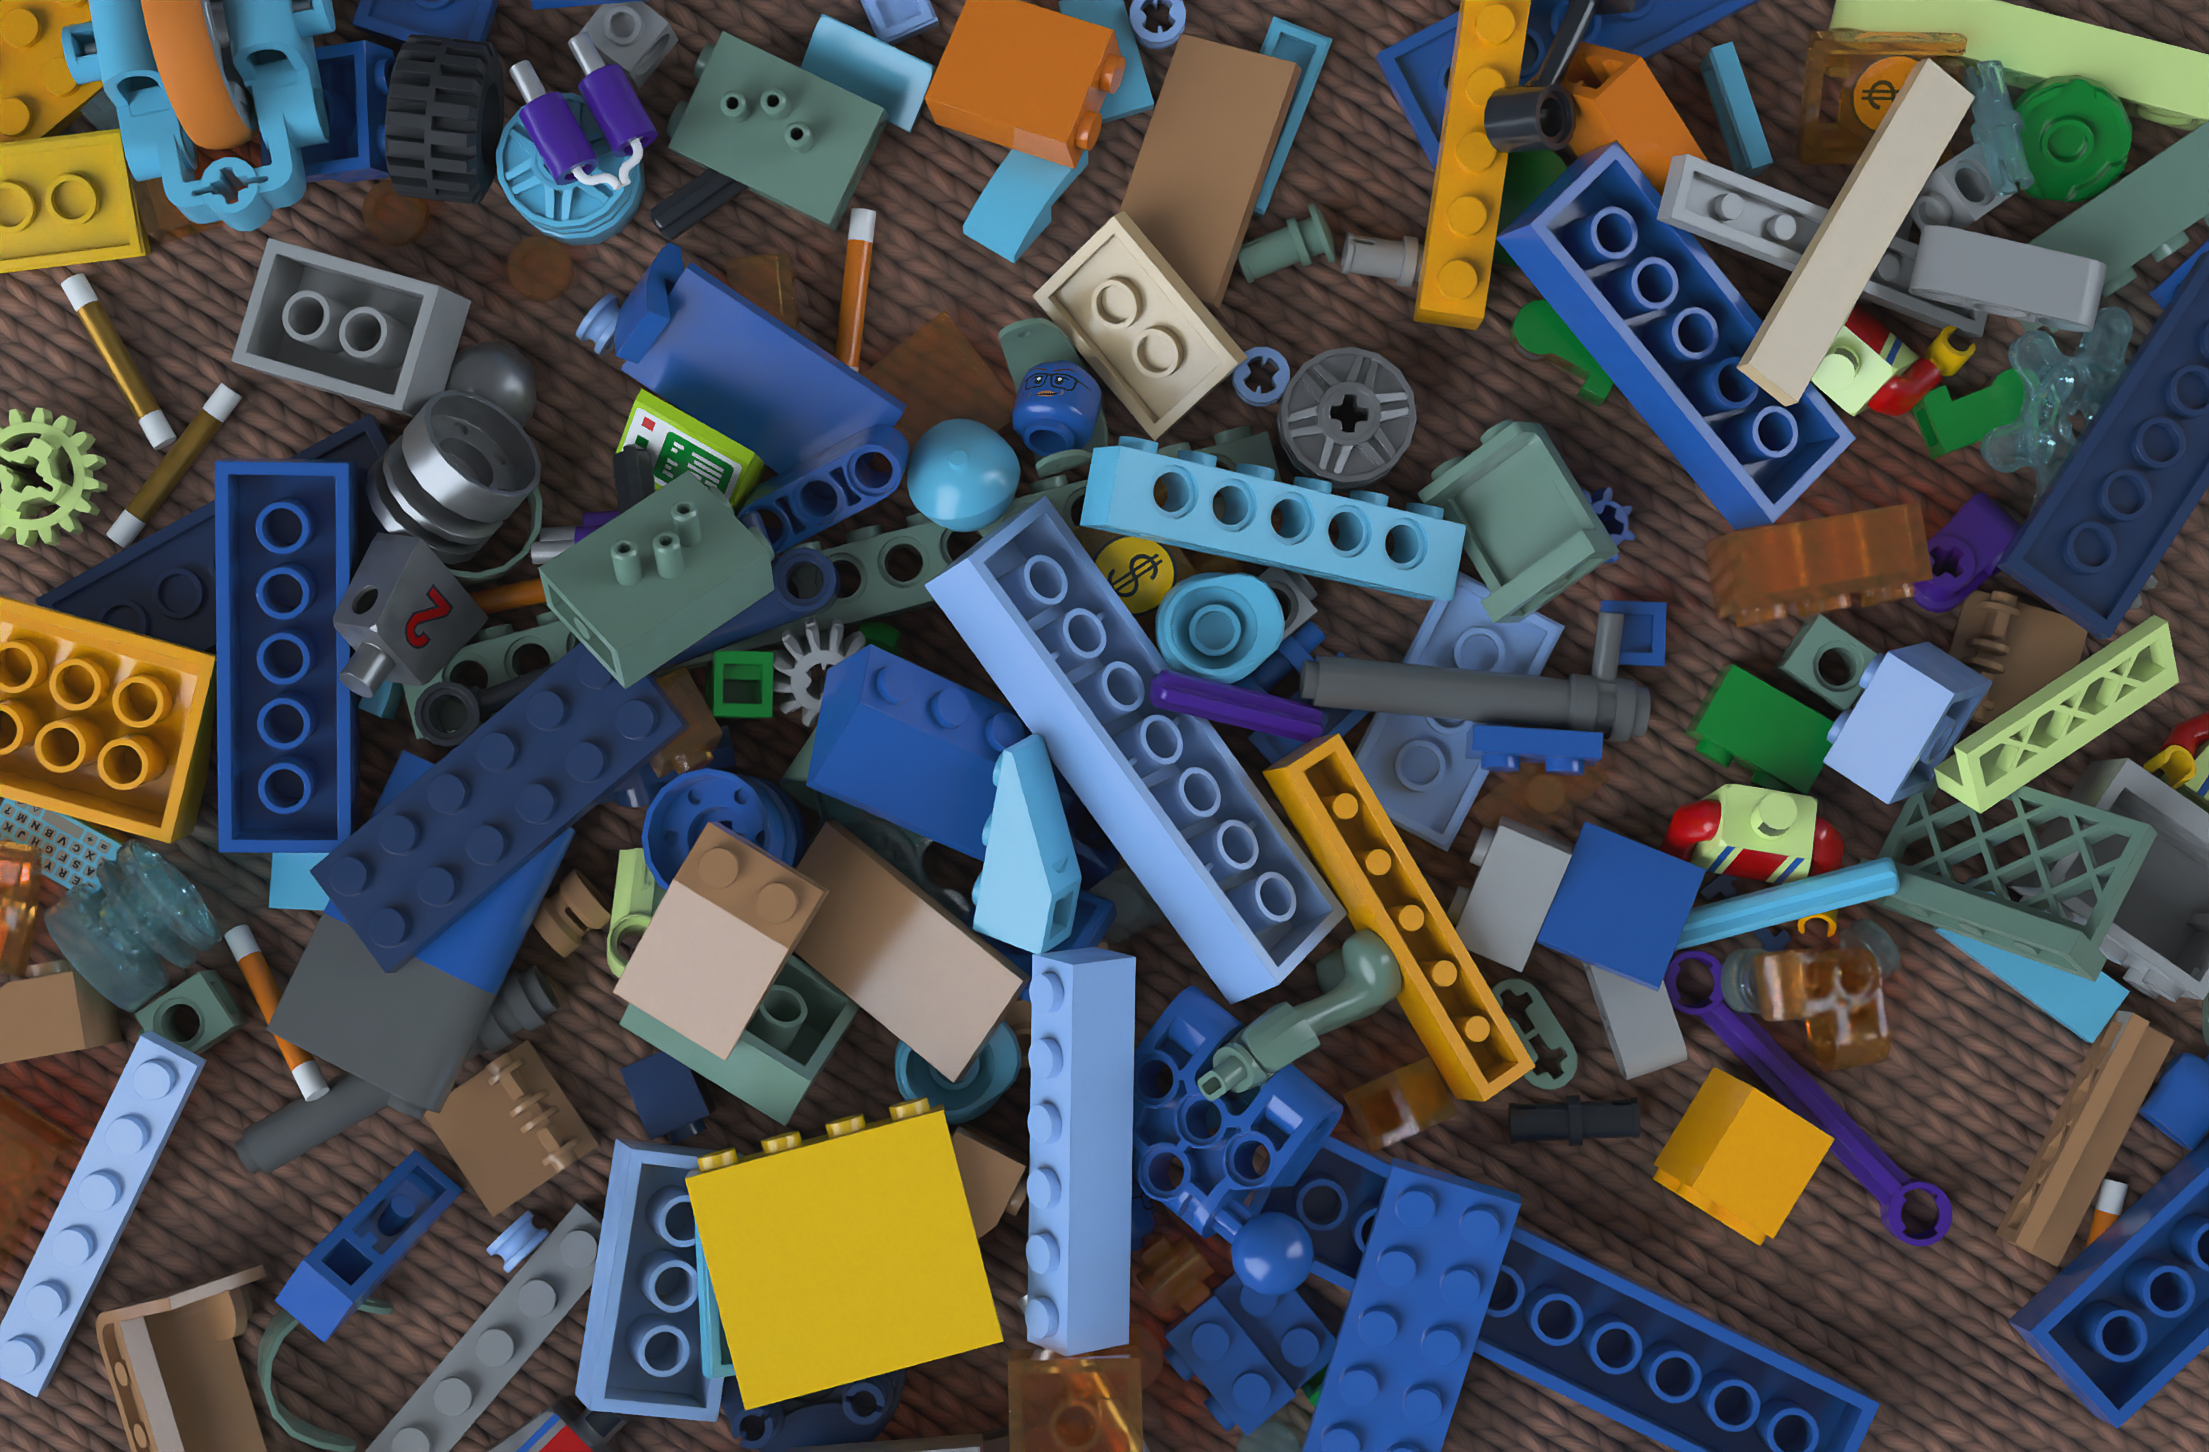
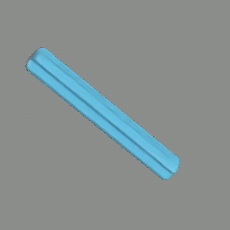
[1674,857,1900,951]

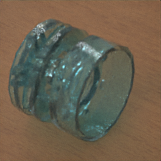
[44,839,222,1013]

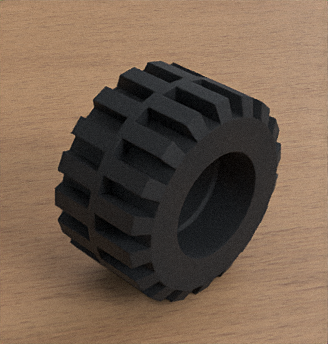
[385,34,504,205]

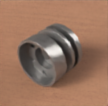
[1275,347,1417,494]
[366,389,541,564]

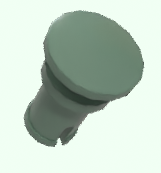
[1238,203,1336,283]

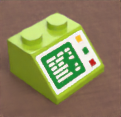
[612,389,768,518]

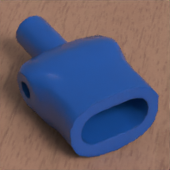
[2138,1053,2209,1151]

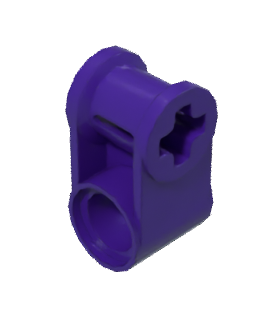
[1909,492,2022,613]

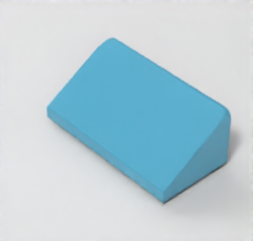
[800,14,937,133]

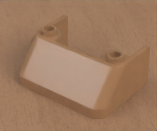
[96,1264,267,1452]

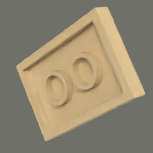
[1032,211,1248,441]

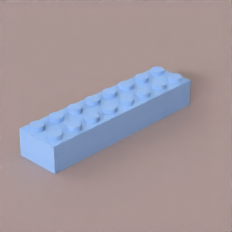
[924,495,1348,1005]

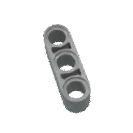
[1908,225,2107,332]
[1582,961,1688,1081]

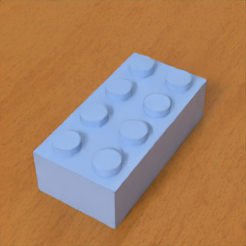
[575,1138,744,1422]

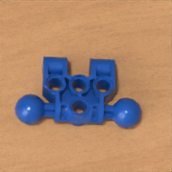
[1132,985,1343,1296]

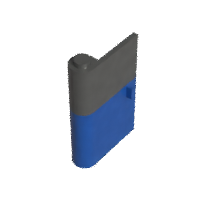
[266,750,576,1120]

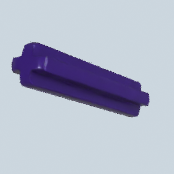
[1149,669,1324,743]

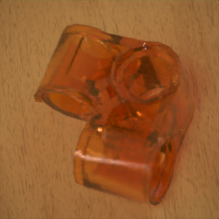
[1753,947,1891,1073]

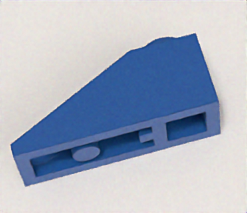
[275,1150,463,1343]

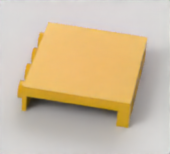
[685,1097,1003,1411]

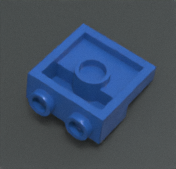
[260,40,396,183]
[1163,1271,1336,1436]

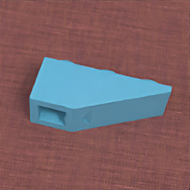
[972,733,1082,954]

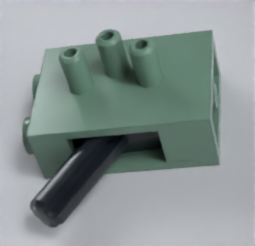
[650,31,889,241]
[538,444,775,689]

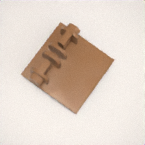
[1948,590,2088,725]
[424,1039,600,1217]

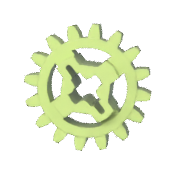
[0,407,108,547]

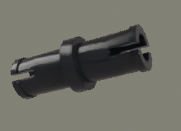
[1508,1095,1641,1146]

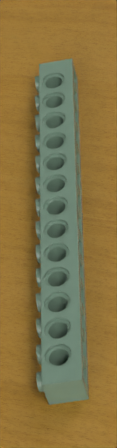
[402,425,1282,741]

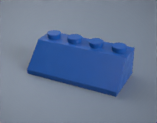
[806,644,1076,862]

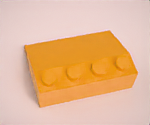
[0,595,217,844]

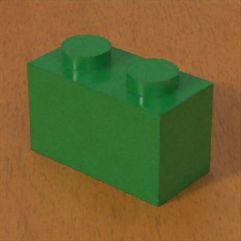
[1684,664,1834,795]

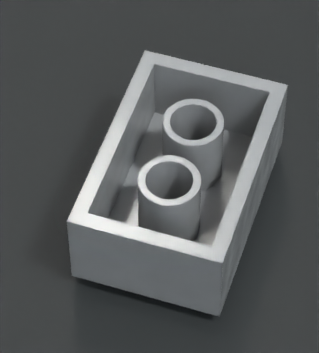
[231,238,471,418]

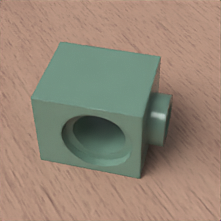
[1771,614,1878,713]
[134,969,250,1056]

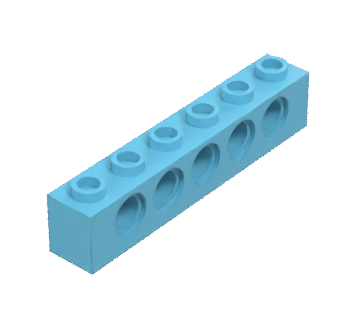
[1080,436,1466,601]

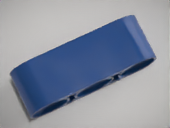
[737,424,910,554]

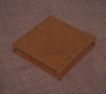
[862,311,1015,471]

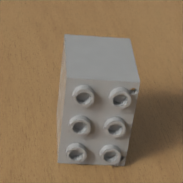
[2006,758,2209,1002]

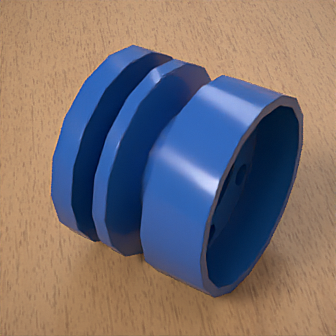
[641,768,808,891]

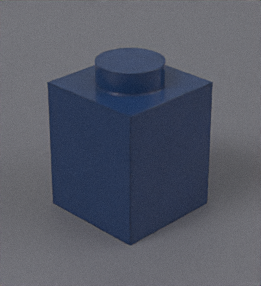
[619,1050,717,1144]

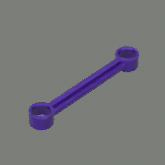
[1663,950,1952,1246]

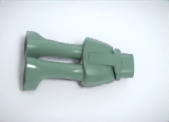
[1198,929,1401,1101]

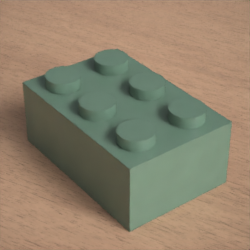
[619,954,861,1126]

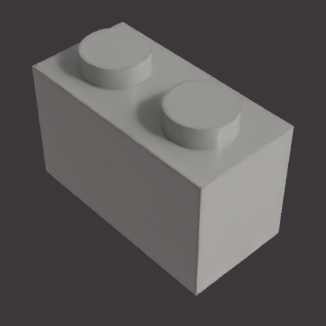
[1446,815,1573,972]

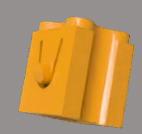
[1652,1067,1835,1246]

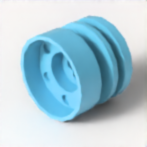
[496,93,646,246]

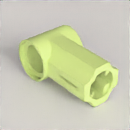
[607,848,667,979]

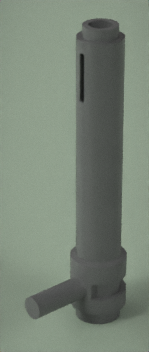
[1299,611,1650,742]
[235,965,559,1174]

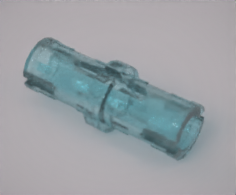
[1961,60,2034,196]

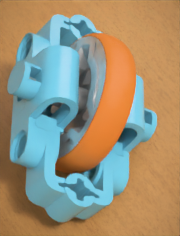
[61,0,336,231]

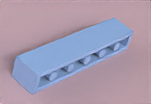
[1025,947,1136,1357]

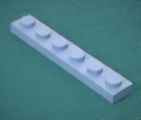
[0,1030,207,1397]

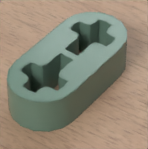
[1489,977,1578,1090]

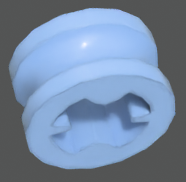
[1129,0,1186,50]
[576,292,620,357]
[1232,347,1290,407]
[486,1210,550,1273]

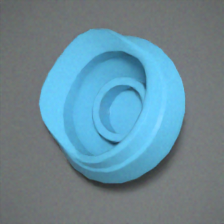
[907,419,1020,532]
[1155,572,1285,684]
[894,1019,1021,1124]

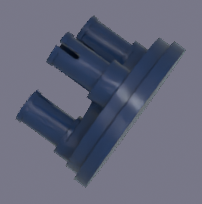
[720,1368,906,1452]

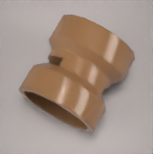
[532,868,612,958]

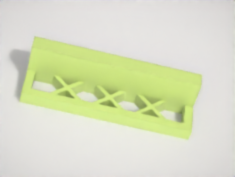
[1934,615,2179,814]

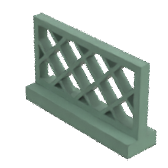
[1859,777,2158,982]

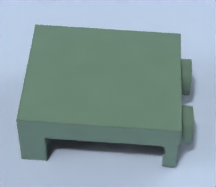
[1418,419,1620,623]

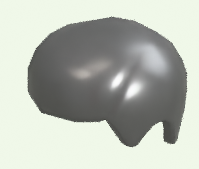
[444,341,537,428]

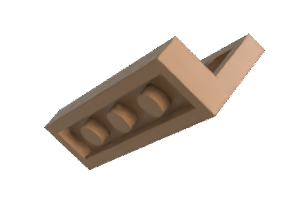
[1995,1010,2174,1267]

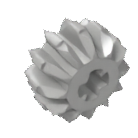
[771,617,866,727]

